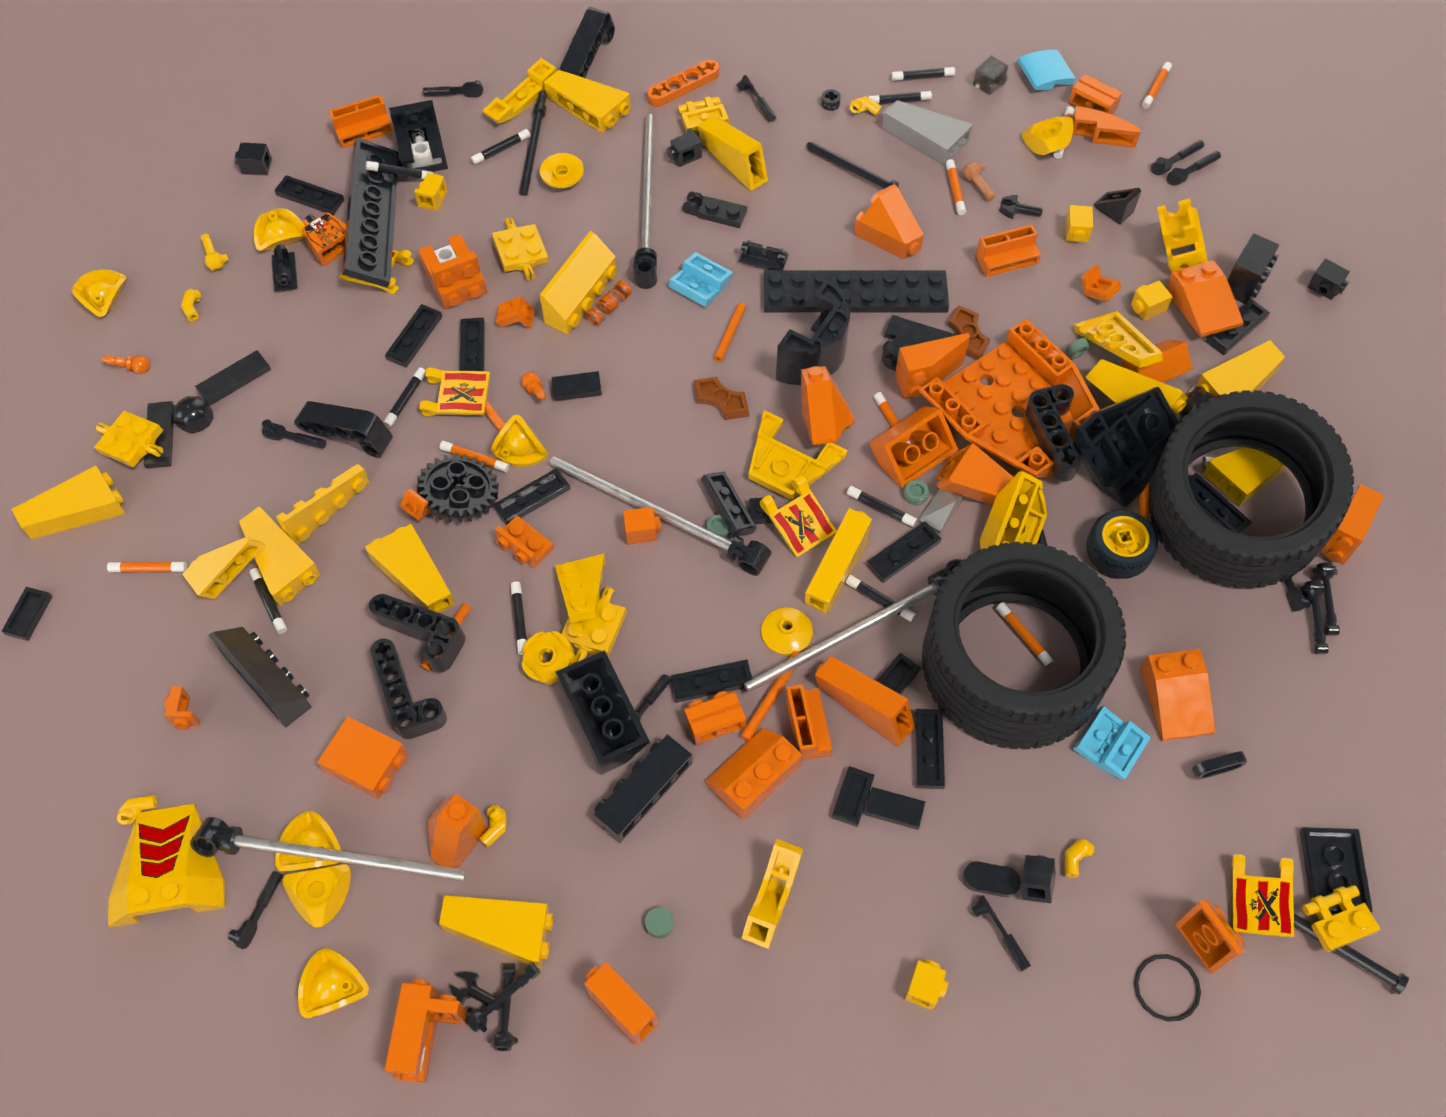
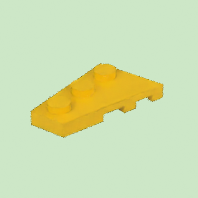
[555,553,606,624]

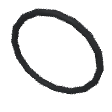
[1134,954,1201,1021]

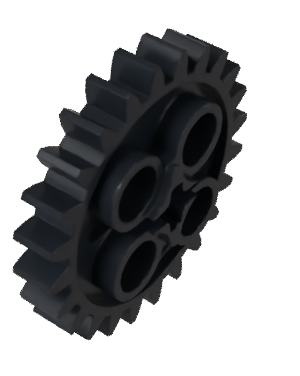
[417,454,499,523]

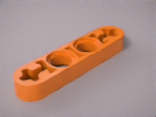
[647,59,719,107]

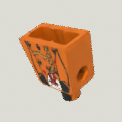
[302,213,347,267]

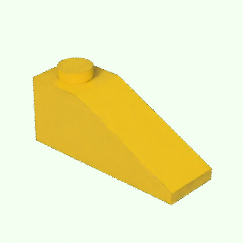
[182,537,265,600]

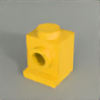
[414,173,448,211]

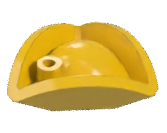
[1022,117,1073,155]
[254,208,305,251]
[71,269,127,317]
[491,415,549,467]
[275,810,342,871]
[282,864,351,928]
[298,948,369,1018]

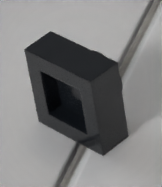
[749,497,775,525]

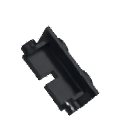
[739,240,789,270]
[272,244,298,292]

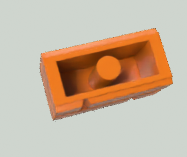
[1069,74,1122,114]
[684,691,746,745]

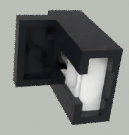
[389,100,448,177]

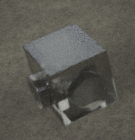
[973,56,1008,95]

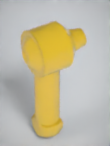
[201,234,229,271]

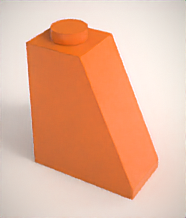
[854,184,924,259]
[801,366,855,445]
[937,443,1013,505]
[427,793,488,868]

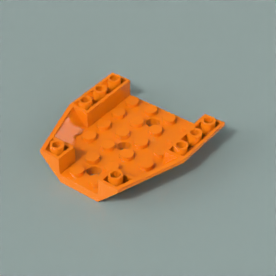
[919,318,1100,478]

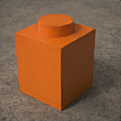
[623,507,661,545]

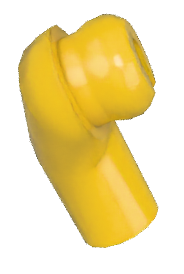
[849,96,882,116]
[181,288,201,322]
[116,795,158,825]
[479,805,507,848]
[1065,839,1094,878]

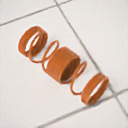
[586,280,632,326]

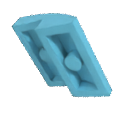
[1017,50,1076,91]
[668,252,733,307]
[1073,706,1151,780]

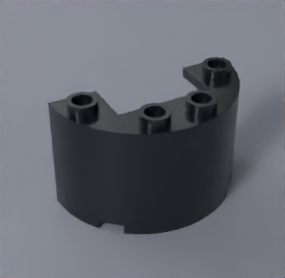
[776,279,850,385]

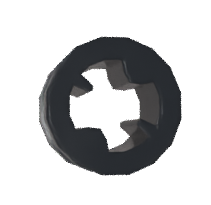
[821,89,841,111]

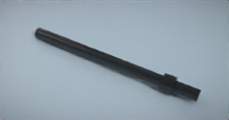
[519,91,547,196]

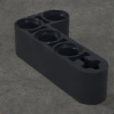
[559,7,615,78]
[1025,384,1080,482]
[294,401,393,458]
[369,594,466,672]
[371,638,447,739]

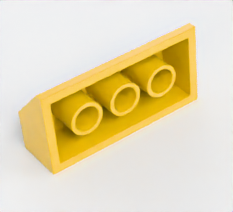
[540,231,618,335]

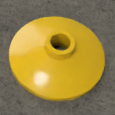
[540,153,584,188]
[761,607,813,656]

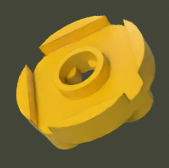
[521,631,576,685]

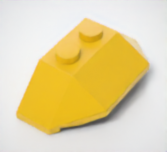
[979,471,1047,549]

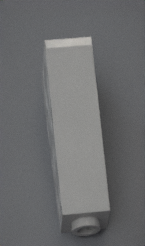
[882,100,973,165]

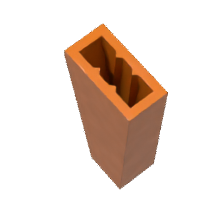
[815,656,915,747]

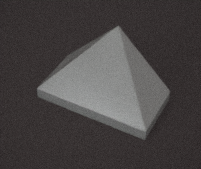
[918,489,964,534]

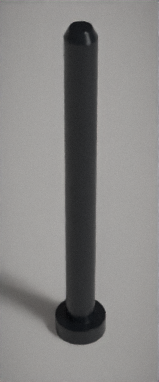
[806,142,899,189]
[1294,913,1409,995]

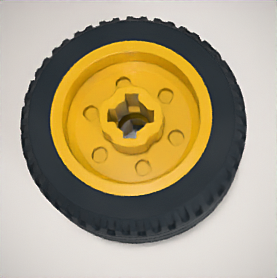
[1086,509,1158,579]

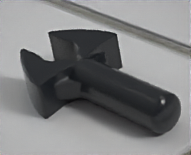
[999,195,1043,219]
[450,972,502,1011]

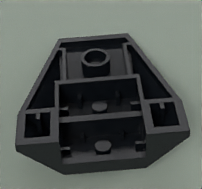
[1073,387,1180,507]

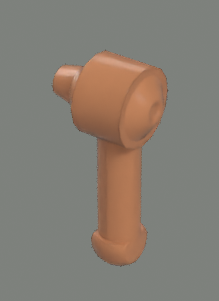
[963,161,995,201]

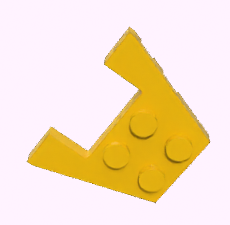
[748,410,848,500]

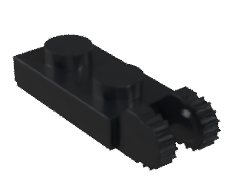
[682,191,747,228]

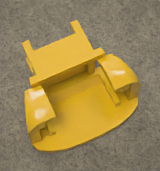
[1157,198,1208,272]

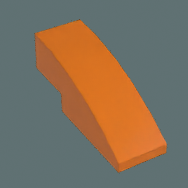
[1072,106,1141,148]

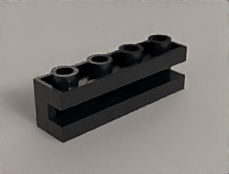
[593,734,693,843]

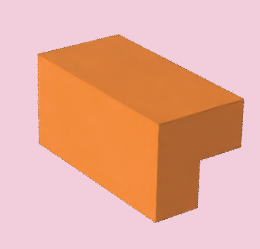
[329,95,394,148]
[976,224,1041,277]
[1120,339,1193,383]
[785,684,833,761]

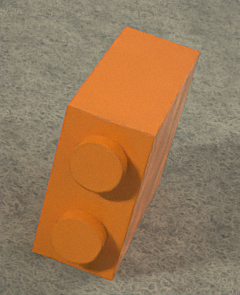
[1320,484,1385,565]
[317,716,408,799]
[584,962,658,1047]

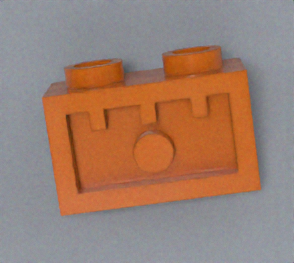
[494,516,554,568]

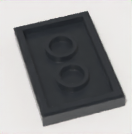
[1300,827,1373,914]

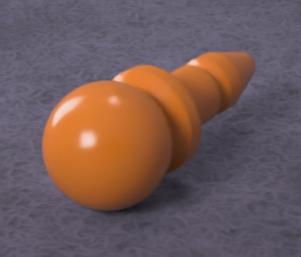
[101,355,150,374]
[521,372,546,400]

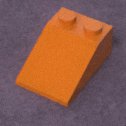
[1167,260,1244,337]
[895,333,970,398]
[1140,649,1216,741]
[1175,899,1247,974]

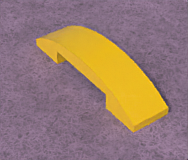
[482,58,557,124]

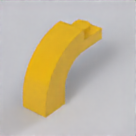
[741,839,804,949]

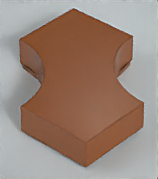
[947,305,990,360]
[694,377,749,420]

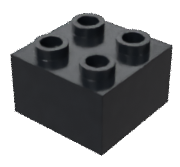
[1227,233,1279,304]

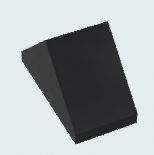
[1093,187,1141,225]

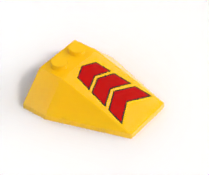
[108,804,225,928]

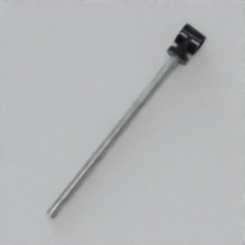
[633,113,658,289]
[549,456,772,576]
[744,559,962,693]
[190,817,468,881]

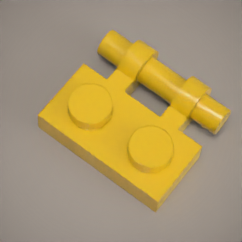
[677,96,729,133]
[1302,885,1381,953]

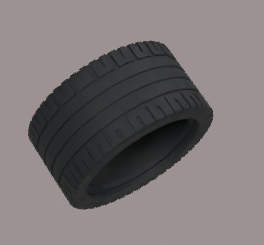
[1149,390,1354,589]
[922,542,1126,750]

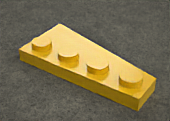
[1074,311,1163,368]
[276,464,370,545]

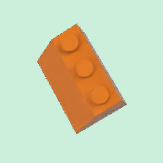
[869,406,958,488]
[705,728,802,820]

